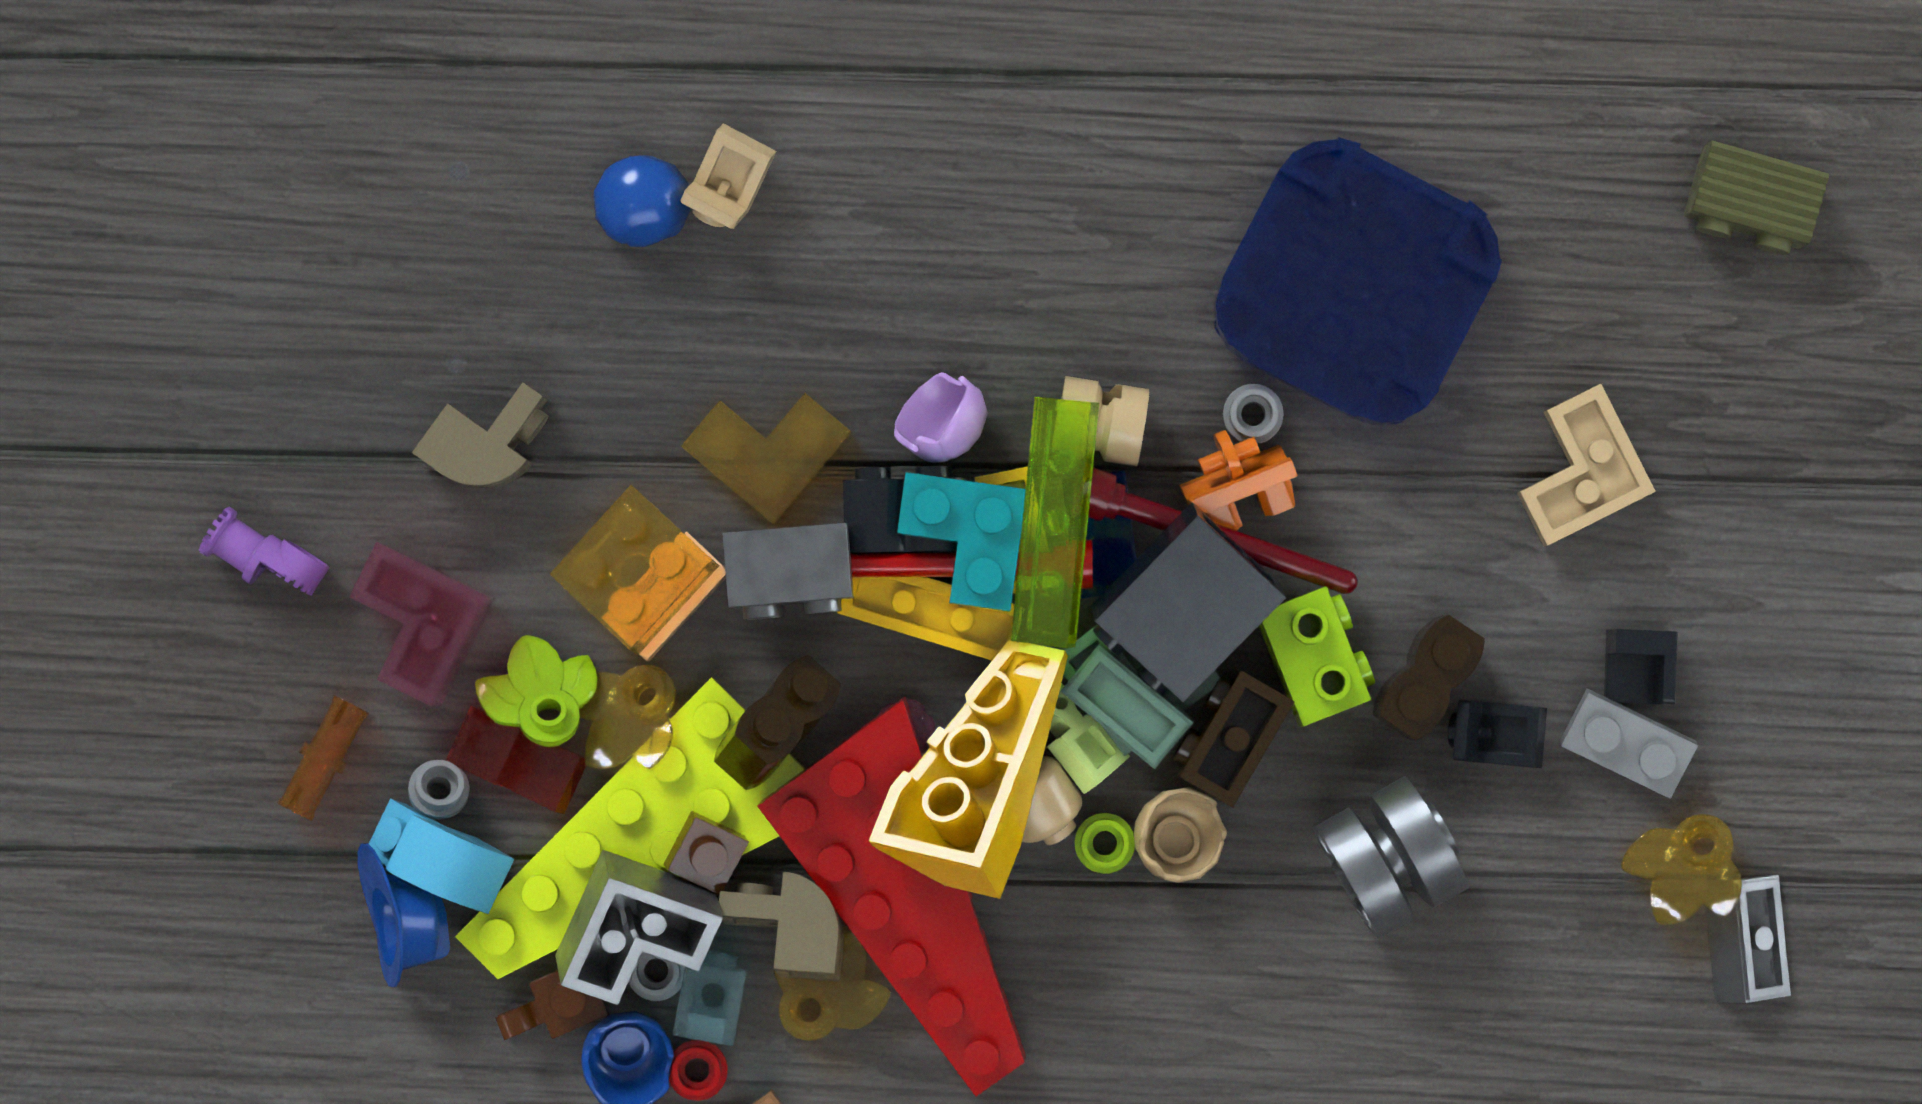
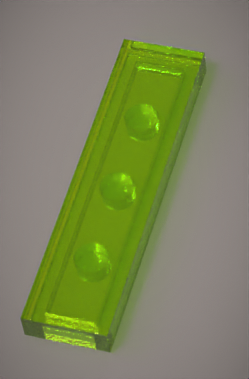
[1011,397,1099,648]

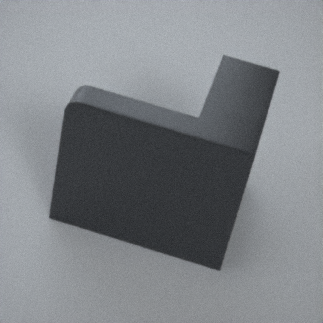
[1604,629,1678,705]

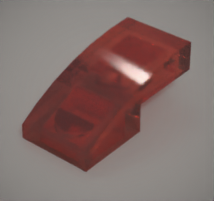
[445,706,589,814]

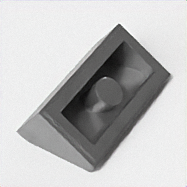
[1704,875,1791,1003]

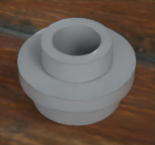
[1223,384,1284,444]
[408,760,470,820]
[628,952,687,1001]

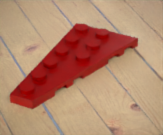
[757,696,1026,1097]

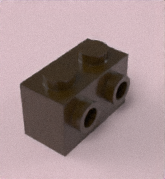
[1173,670,1295,808]

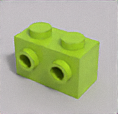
[1259,586,1375,727]

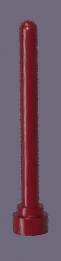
[1076,467,1358,594]

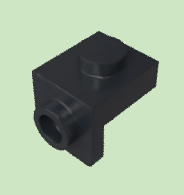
[1448,700,1547,768]

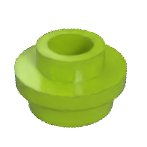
[1074,813,1135,874]

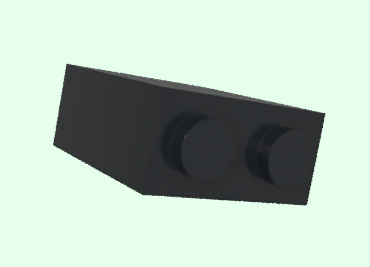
[1091,502,1286,702]

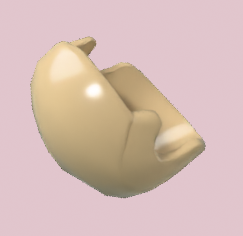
[1134,787,1227,883]

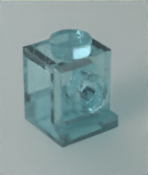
[673,951,749,1046]

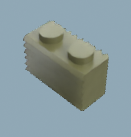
[1683,140,1829,255]

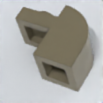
[412,382,549,488]
[719,872,844,982]

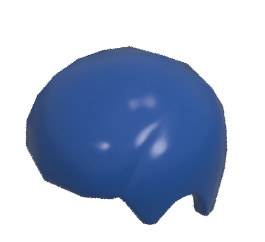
[593,155,691,247]
[581,1011,674,1104]

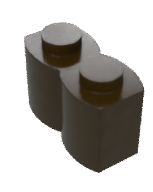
[1373,615,1485,740]
[714,655,841,790]

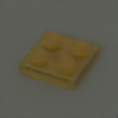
[550,485,720,656]

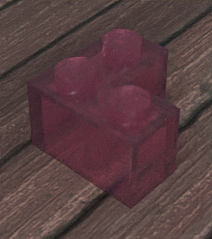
[349,542,495,706]

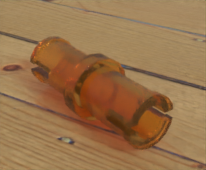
[277,695,369,821]

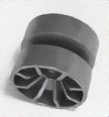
[1313,776,1469,940]

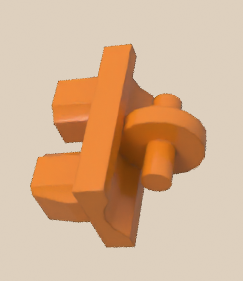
[1179,430,1298,531]

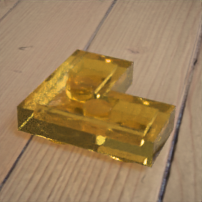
[681,393,852,525]

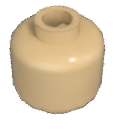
[1022,755,1082,845]

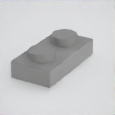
[1560,688,1698,799]

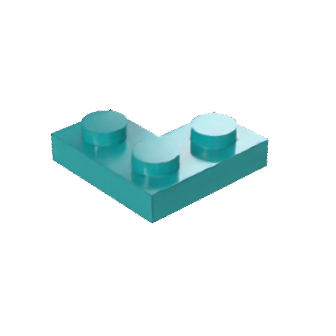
[897,472,1027,612]

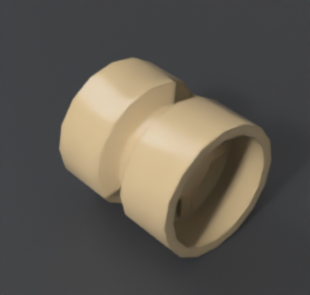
[1053,376,1149,467]

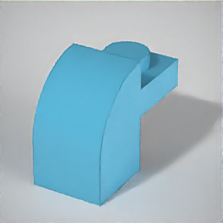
[369,798,514,914]

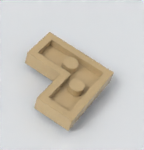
[1517,384,1656,547]

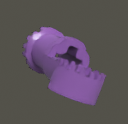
[199,506,330,596]

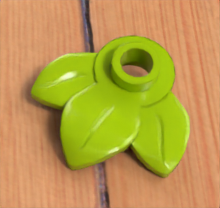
[475,635,598,747]

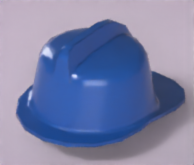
[357,843,450,987]

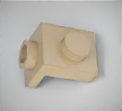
[680,123,777,229]

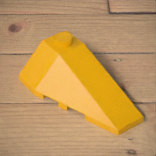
[869,639,1068,899]

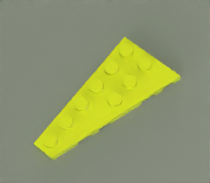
[455,677,805,979]

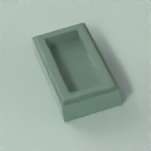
[1061,643,1195,769]

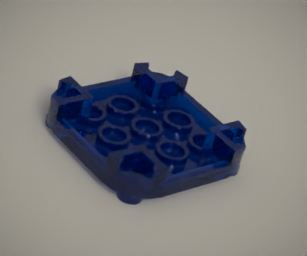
[1213,137,1502,425]

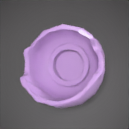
[894,372,988,463]

